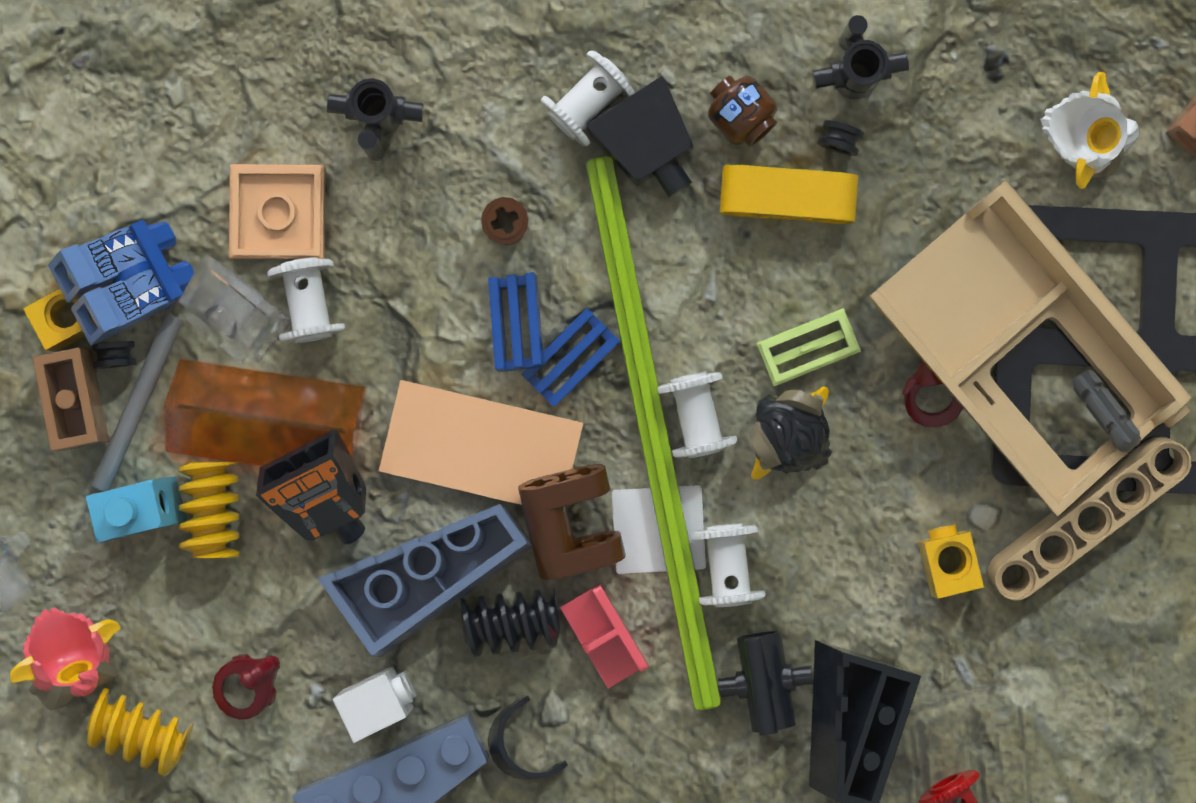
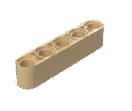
[988,436,1191,600]

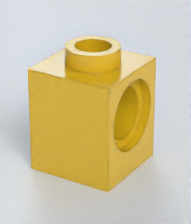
[23,282,96,352]
[918,524,984,599]

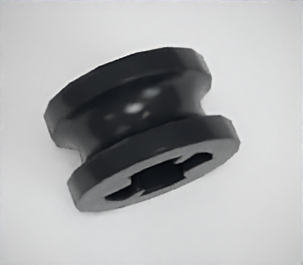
[817,120,864,156]
[92,341,137,369]

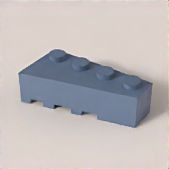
[317,504,532,657]
[292,712,489,803]

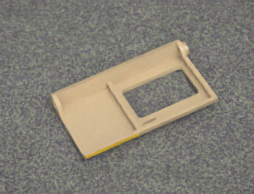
[869,180,1191,517]

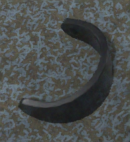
[488,695,568,780]

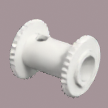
[541,51,635,146]
[267,257,345,344]
[657,371,737,458]
[692,523,765,608]

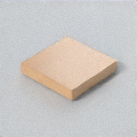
[229,164,326,260]

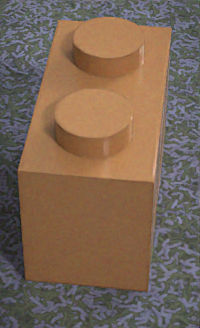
[32,348,110,451]

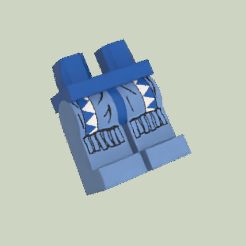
[48,219,198,346]

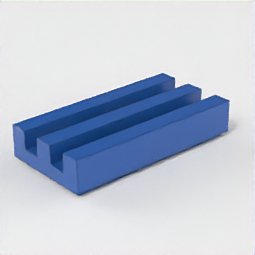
[488,272,544,372]
[521,308,620,408]

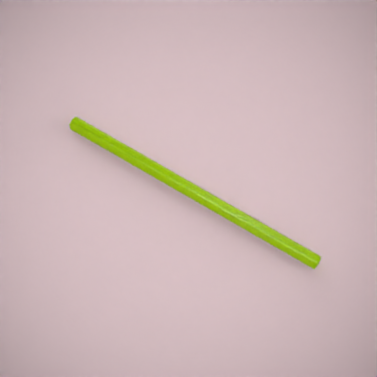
[586,156,721,710]

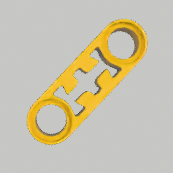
[719,165,859,224]

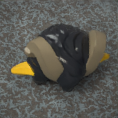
[750,386,832,480]

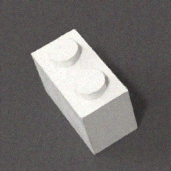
[333,665,416,743]

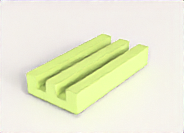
[756,308,861,387]

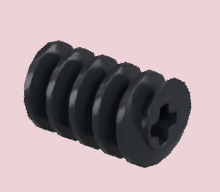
[461,588,560,657]

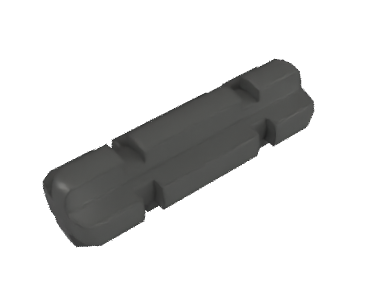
[1073,370,1141,452]

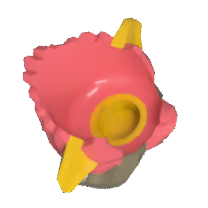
[10,608,121,710]

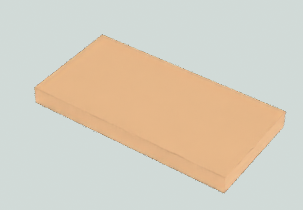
[379,380,583,505]

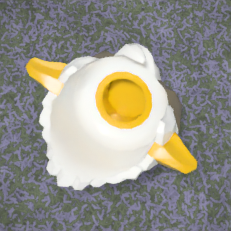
[1040,72,1139,189]

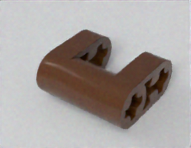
[518,464,626,580]

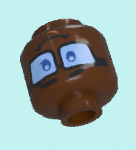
[708,76,778,147]

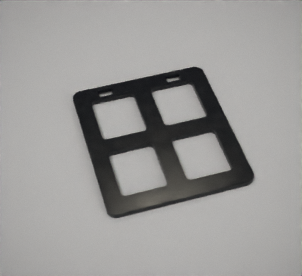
[991,205,1196,494]

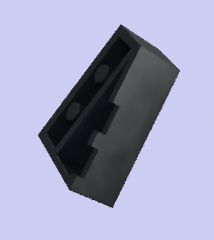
[809,640,921,803]

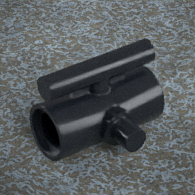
[812,15,909,99]
[327,78,424,161]
[718,631,814,736]

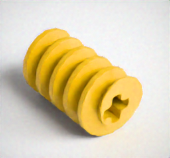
[178,462,240,558]
[86,688,194,777]

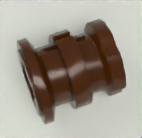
[481,197,529,246]

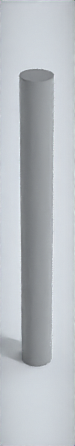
[91,313,183,491]

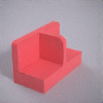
[560,583,649,689]

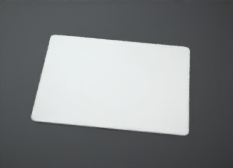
[612,485,706,574]

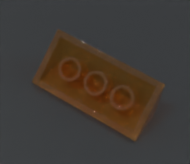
[164,359,366,466]

